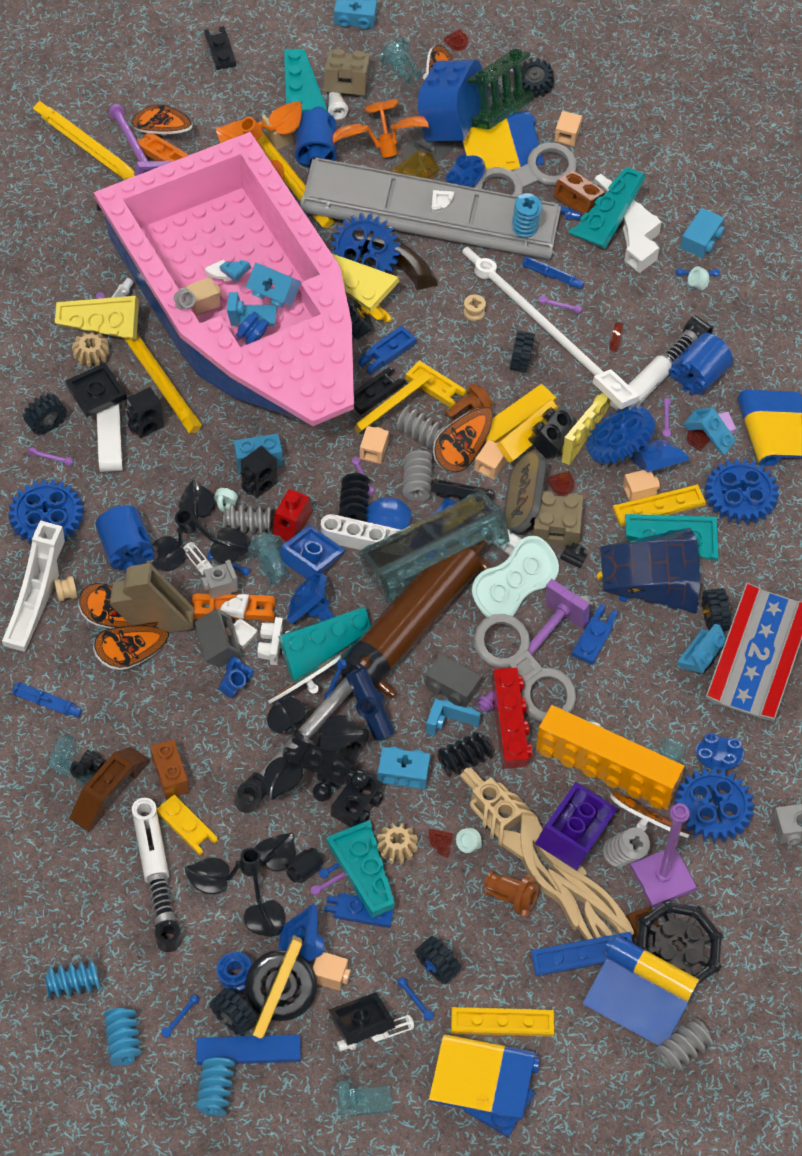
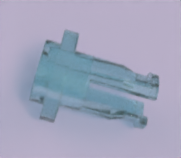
[380,36,422,85]
[248,532,290,586]

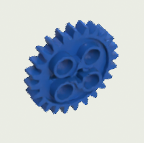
[330,213,401,273]
[586,405,656,465]
[705,458,779,525]
[8,479,84,545]
[674,768,754,843]

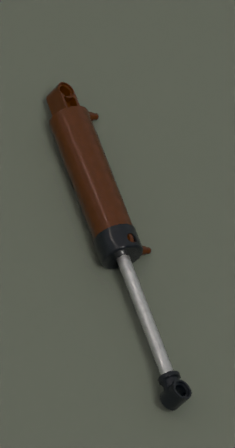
[234,523,493,813]

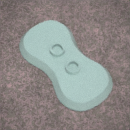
[472,536,559,617]

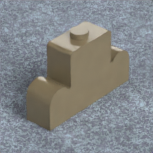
[110,563,195,632]

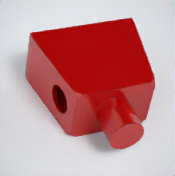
[273,489,312,541]

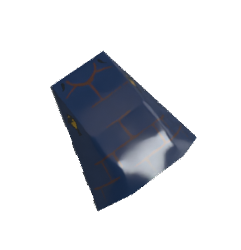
[600,528,700,614]

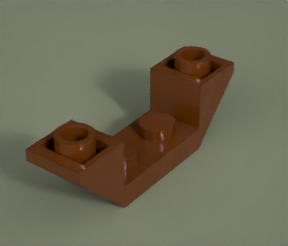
[69,747,150,832]

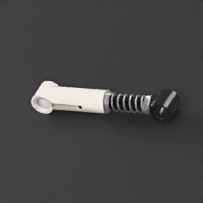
[610,315,714,412]
[132,798,181,952]

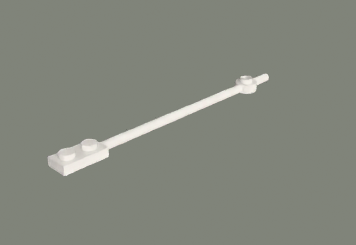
[462,247,639,409]

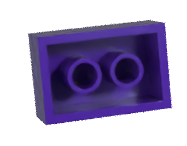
[535,782,617,871]

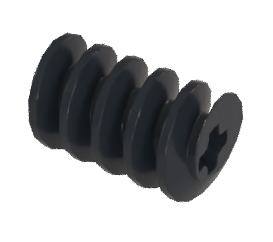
[339,473,370,522]
[438,732,493,777]

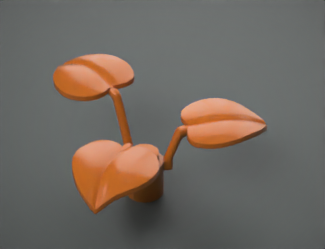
[333,99,429,158]
[216,101,302,179]

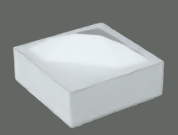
[233,618,258,650]

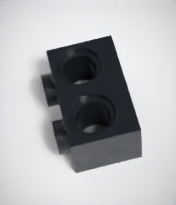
[125,387,164,439]
[528,404,578,458]
[241,445,277,499]
[331,776,384,827]

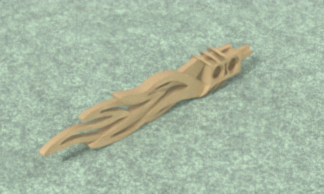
[460,767,634,940]

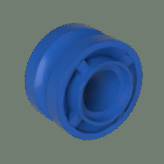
[236,311,269,345]
[216,952,252,993]

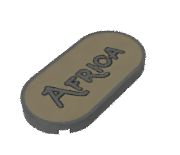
[503,451,546,534]

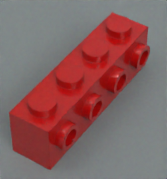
[491,667,532,769]

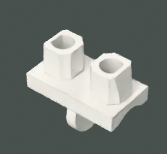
[258,617,290,665]

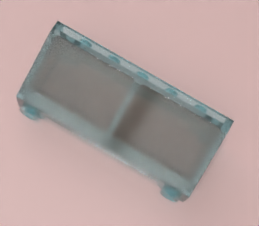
[359,490,510,603]

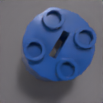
[295,106,336,167]
[669,333,733,396]
[95,505,155,573]

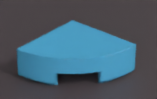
[219,260,251,282]

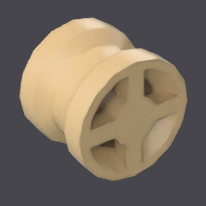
[464,295,486,321]
[54,576,77,602]

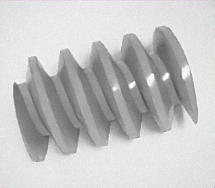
[397,405,447,449]
[403,450,433,501]
[223,504,271,535]
[602,827,650,867]
[655,1018,713,1071]

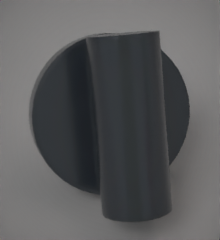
[560,542,588,569]

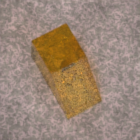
[391,150,440,179]

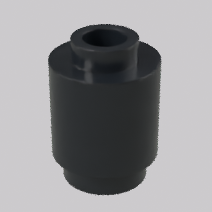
[286,848,323,884]

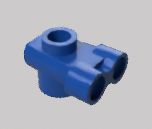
[218,657,254,698]

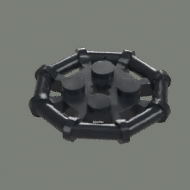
[636,900,723,985]

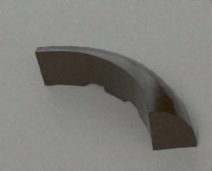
[331,231,438,290]

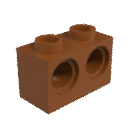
[553,170,606,215]
[150,739,189,799]

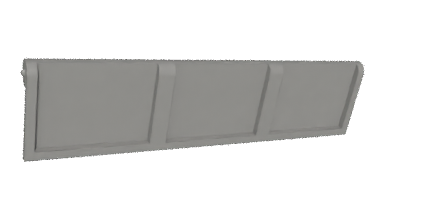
[299,158,561,260]

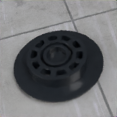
[245,950,317,1021]

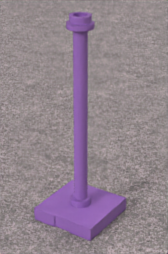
[109,104,174,176]
[477,578,590,713]
[630,803,697,908]

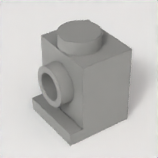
[200,560,238,599]

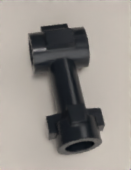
[70,750,105,778]

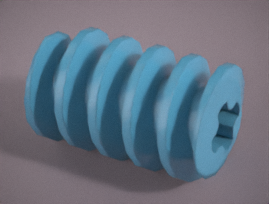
[512,193,542,238]
[45,960,100,1000]
[104,1008,141,1066]
[196,1057,235,1116]

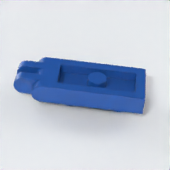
[324,893,395,928]

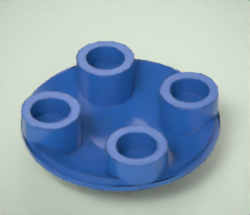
[445,154,485,187]
[366,497,411,531]
[695,733,744,770]

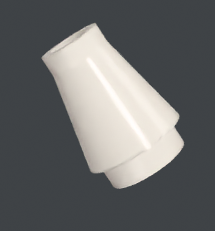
[328,92,348,120]

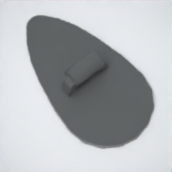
[400,128,454,175]

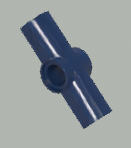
[346,667,395,741]

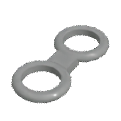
[473,142,577,196]
[474,614,576,722]

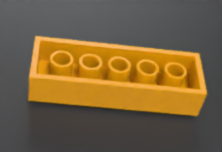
[536,705,685,810]

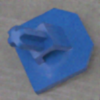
[287,573,334,624]

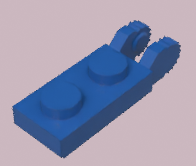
[358,326,417,375]
[571,604,619,665]

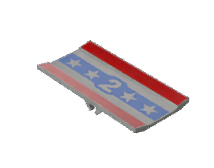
[706,582,802,721]

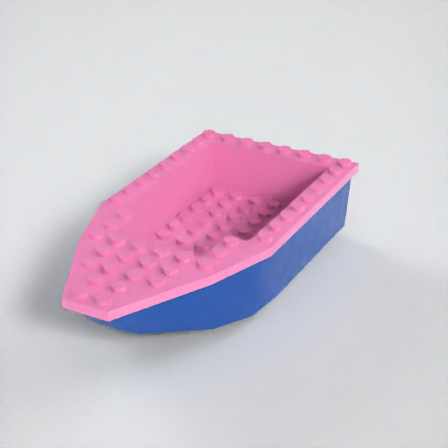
[94,132,354,426]

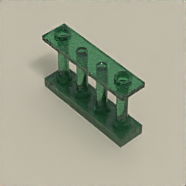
[467,49,534,130]

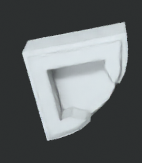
[431,190,454,213]
[204,259,232,281]
[220,594,249,619]

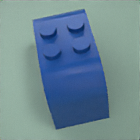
[418,60,489,141]

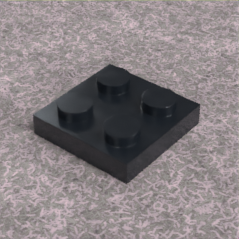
[65,363,127,417]
[329,992,395,1046]

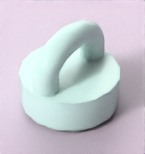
[688,266,709,290]
[214,488,238,513]
[456,828,482,853]

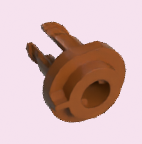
[443,383,493,424]
[483,871,539,917]

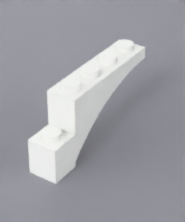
[594,174,661,273]
[2,520,65,652]

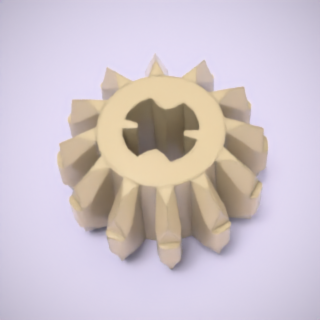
[72,330,110,369]
[377,822,418,865]

